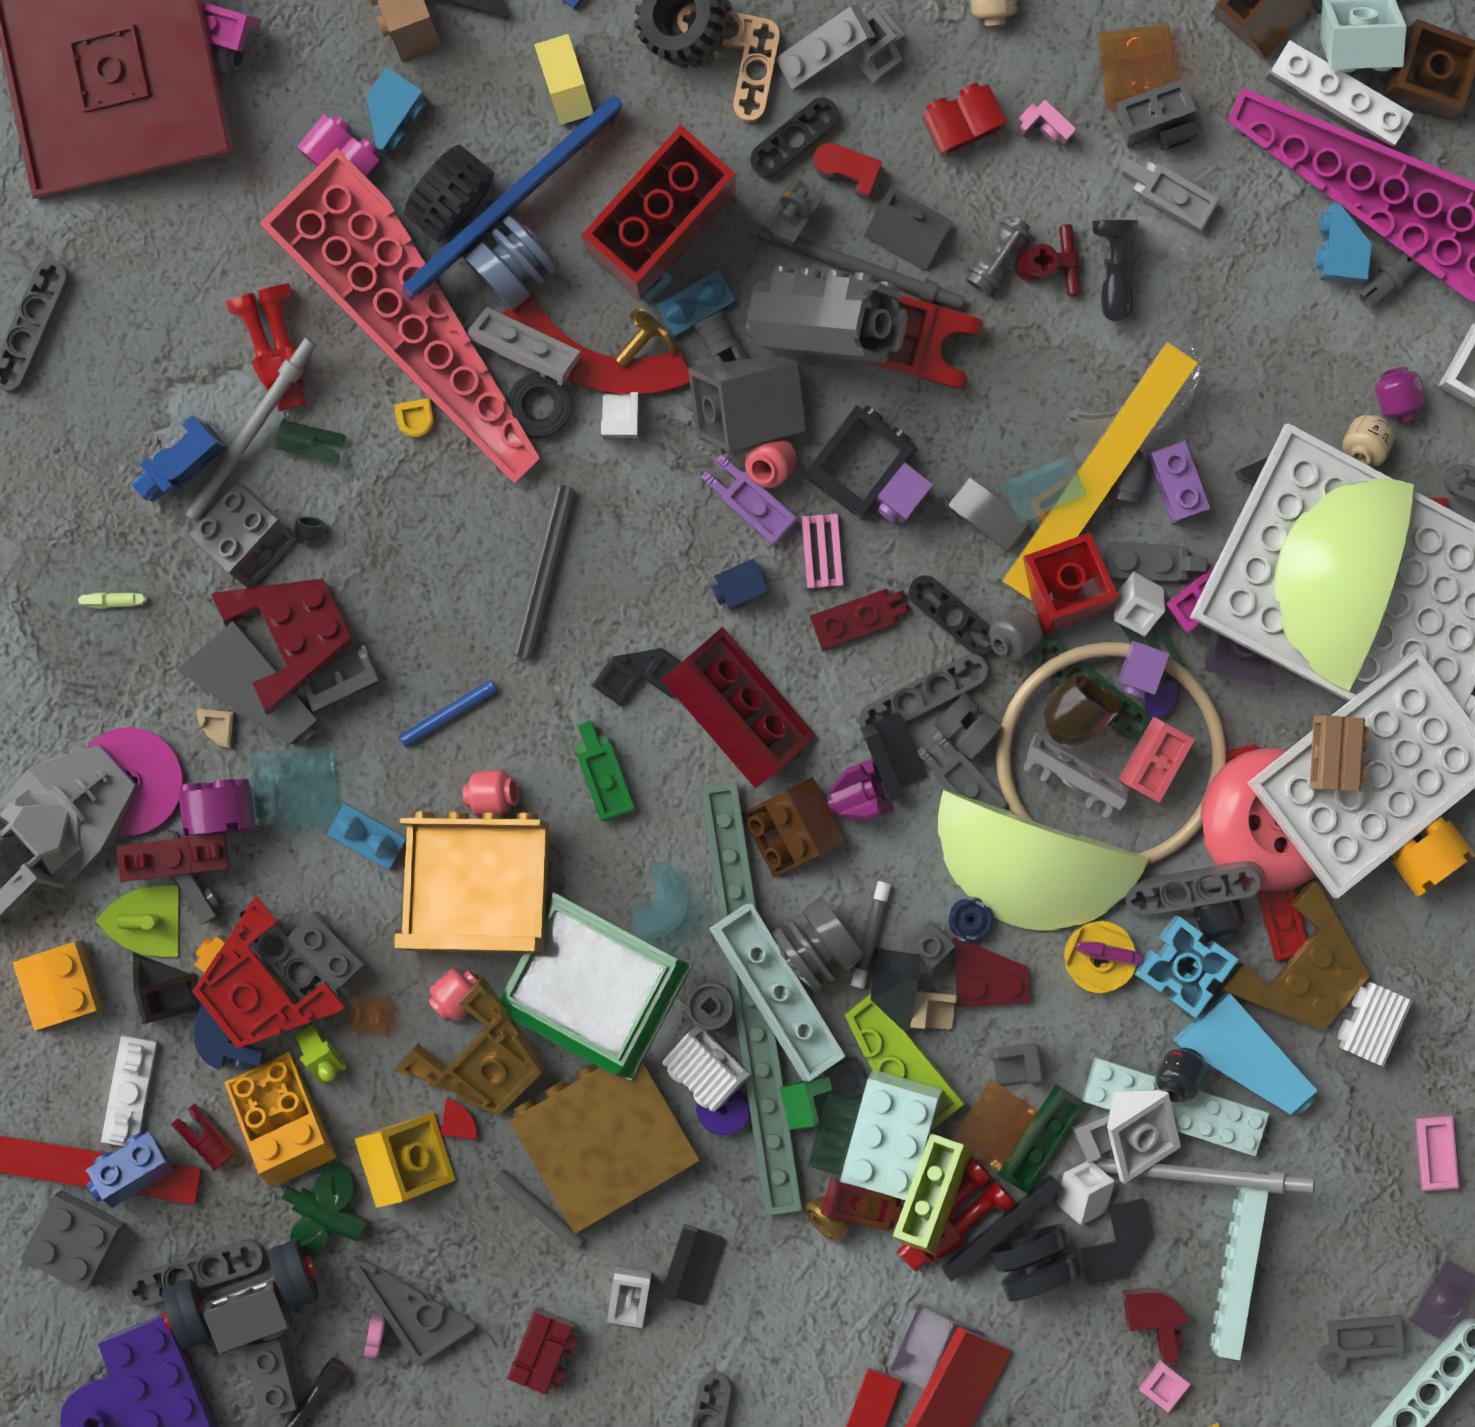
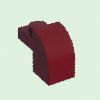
[1122,1287,1188,1364]

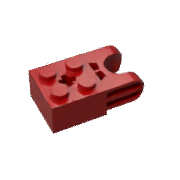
[856,295,984,389]

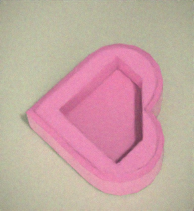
[364,1313,385,1358]

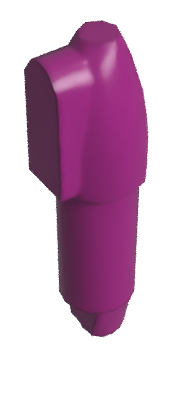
[1076,941,1145,965]

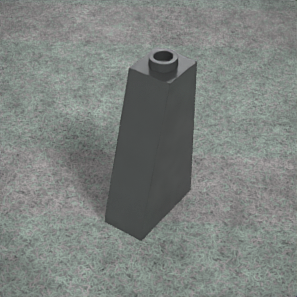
[178,621,321,744]

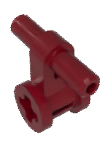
[1015,224,1081,297]

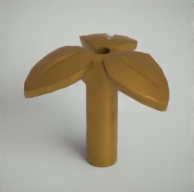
[614,308,675,368]

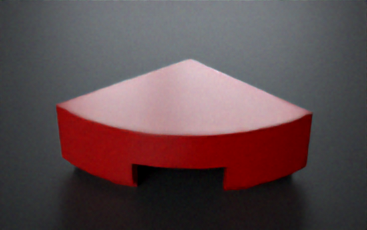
[440,1098,477,1140]

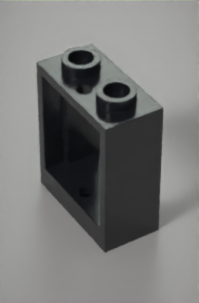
[804,405,914,519]

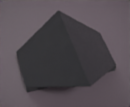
[871,948,920,1030]
[133,952,202,1024]

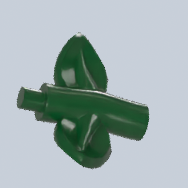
[281,1162,367,1256]

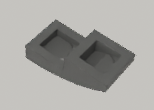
[948,478,1031,553]

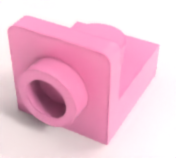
[1018,100,1076,145]

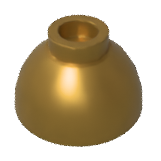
[806,1196,850,1242]

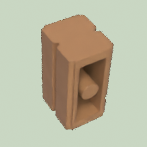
[1309,715,1370,792]

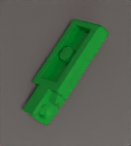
[575,720,635,822]

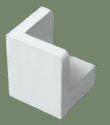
[601,392,639,438]
[1114,572,1165,637]
[1057,1161,1114,1225]

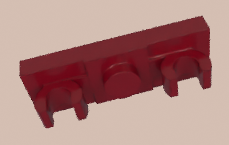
[116,832,230,882]

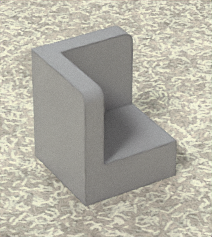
[1072,1110,1112,1163]

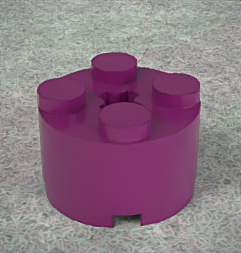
[179,779,256,836]

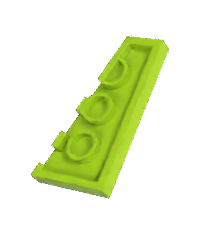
[845,993,965,1130]

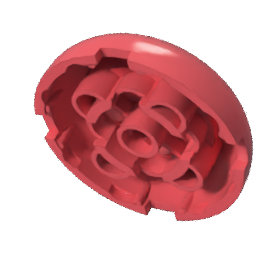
[1200,748,1316,892]

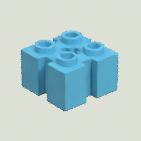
[1133,915,1238,1018]

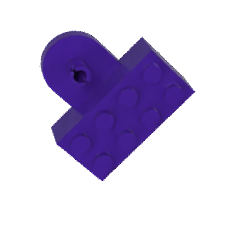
[60,1314,219,1427]

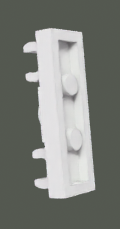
[101,1035,158,1146]

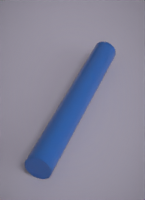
[399,680,498,748]

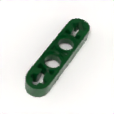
[1033,640,1150,739]

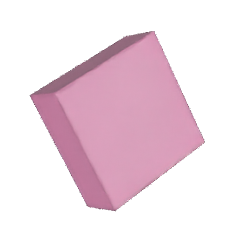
[1138,1360,1190,1413]

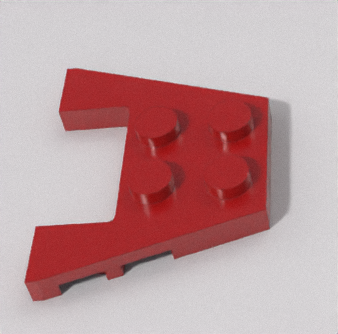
[192,896,346,1049]

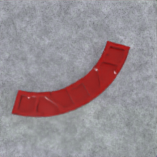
[503,297,690,395]

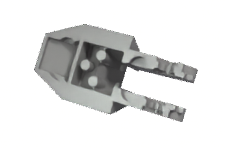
[0,744,137,922]

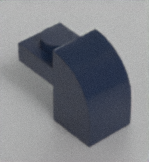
[193,1004,267,1070]

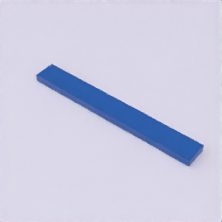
[401,95,622,301]

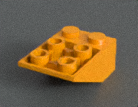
[224,1052,337,1188]

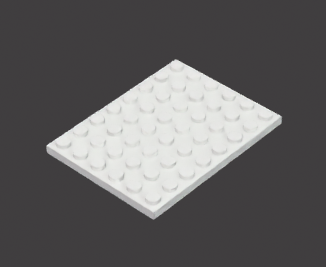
[1190,423,1475,709]

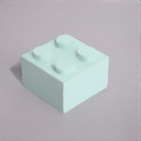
[1320,0,1406,72]

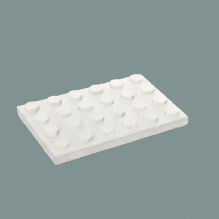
[1247,649,1475,898]

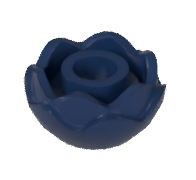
[948,897,994,943]

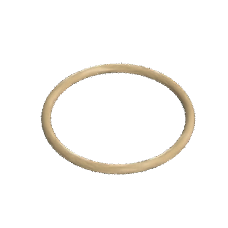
[996,642,1226,866]

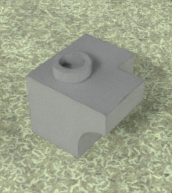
[849,7,905,84]

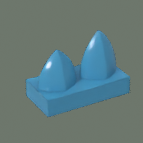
[656,270,736,338]
[326,803,406,870]

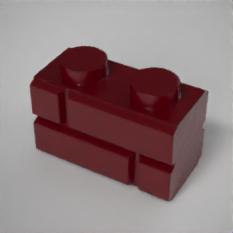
[507,1307,579,1395]

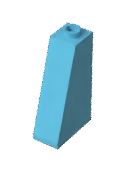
[1172,991,1317,1115]

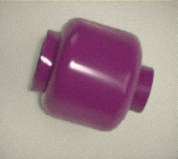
[1374,366,1426,422]

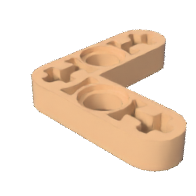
[677,4,779,123]

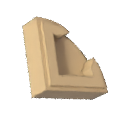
[197,709,235,748]

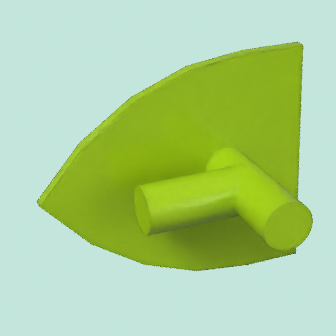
[95,885,179,957]

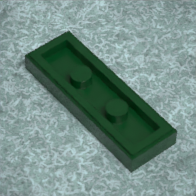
[997,1084,1087,1194]

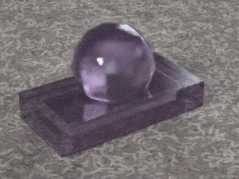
[1408,1259,1475,1340]

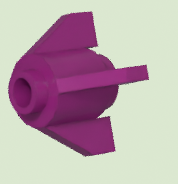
[827,759,893,821]

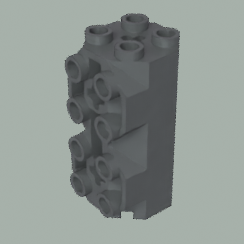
[745,266,908,363]

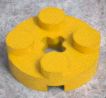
[1064,921,1136,993]

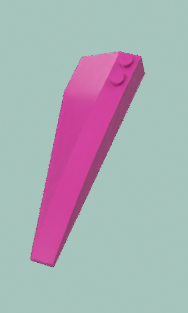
[1227,88,1475,302]

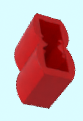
[922,82,1007,157]

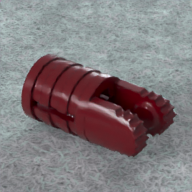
[171,1103,238,1172]

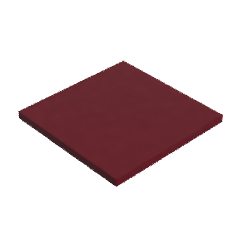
[0,0,235,199]

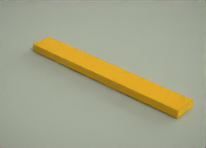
[1003,341,1198,600]

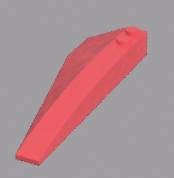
[259,148,540,483]

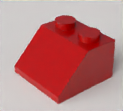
[1023,533,1119,634]

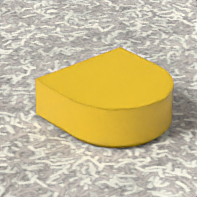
[394,398,434,438]

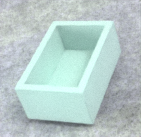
[840,1069,942,1200]

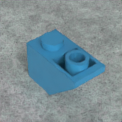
[366,67,426,156]
[1315,203,1372,284]

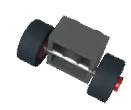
[162,1239,319,1354]

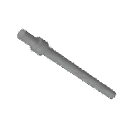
[186,337,317,521]
[1097,1158,1315,1194]

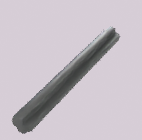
[513,484,575,659]

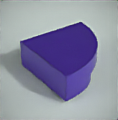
[1143,680,1178,721]

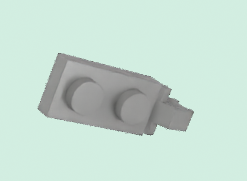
[1120,159,1220,232]

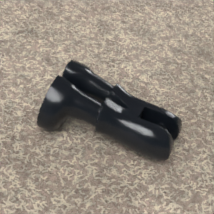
[1092,219,1138,321]

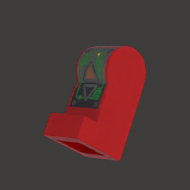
[814,143,882,200]

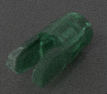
[275,418,346,465]

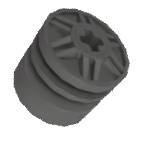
[772,896,865,993]

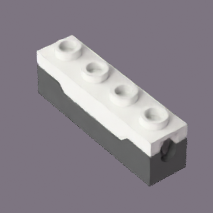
[1265,40,1414,149]

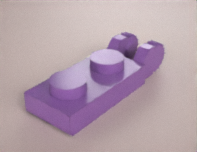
[701,455,798,546]

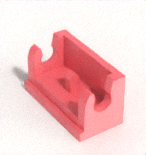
[1119,716,1195,803]

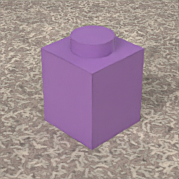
[1118,640,1170,698]

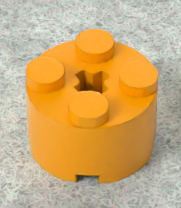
[1391,817,1475,897]

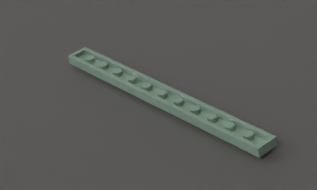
[701,782,802,1216]

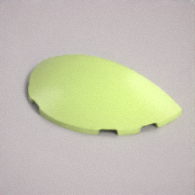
[1275,479,1414,691]
[938,789,1149,930]

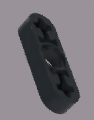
[750,97,838,178]
[908,575,992,655]

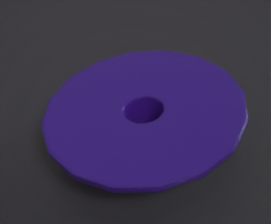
[696,1090,750,1135]

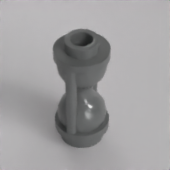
[965,215,1032,295]

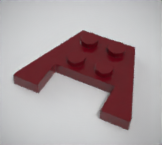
[211,578,353,715]

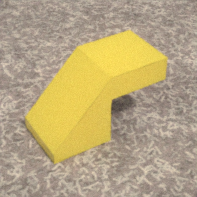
[534,34,593,125]

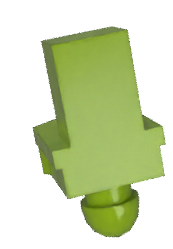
[295,1024,346,1085]

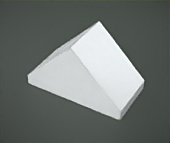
[607,1267,652,1328]

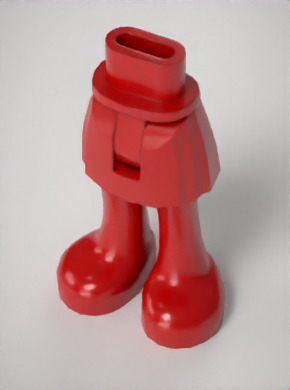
[226,283,306,412]
[897,1156,1017,1272]

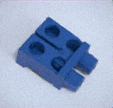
[131,415,227,503]

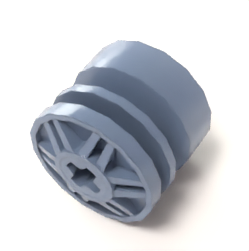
[462,214,558,312]

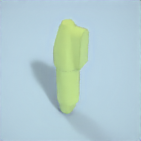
[78,592,147,609]

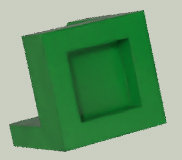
[780,1076,832,1130]

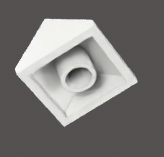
[1107,1090,1181,1184]

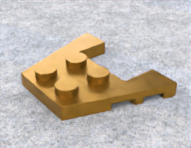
[1220,880,1370,1031]
[395,977,545,1116]

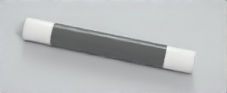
[851,881,892,989]

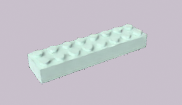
[709,904,845,1081]
[1081,1057,1269,1156]
[1209,1186,1269,1360]

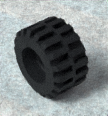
[634,0,734,68]
[404,144,495,243]

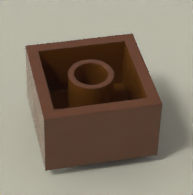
[1384,19,1475,121]

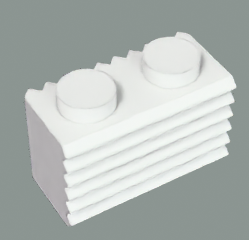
[1337,982,1412,1067]
[662,1026,750,1112]

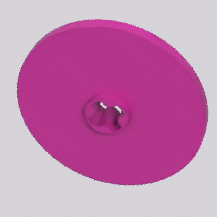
[86,727,183,835]

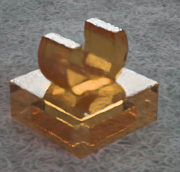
[350,994,389,1033]

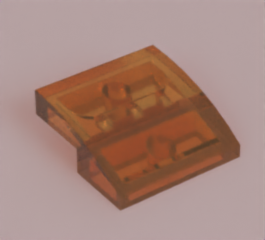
[1097,23,1176,109]
[951,1079,1038,1171]

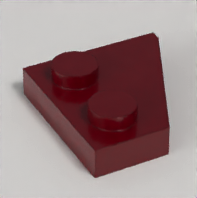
[952,937,1030,1007]

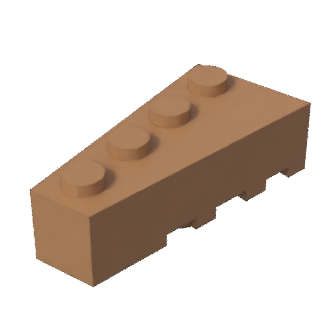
[370,0,442,62]

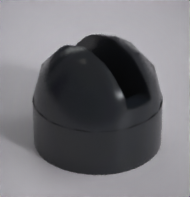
[294,516,325,546]

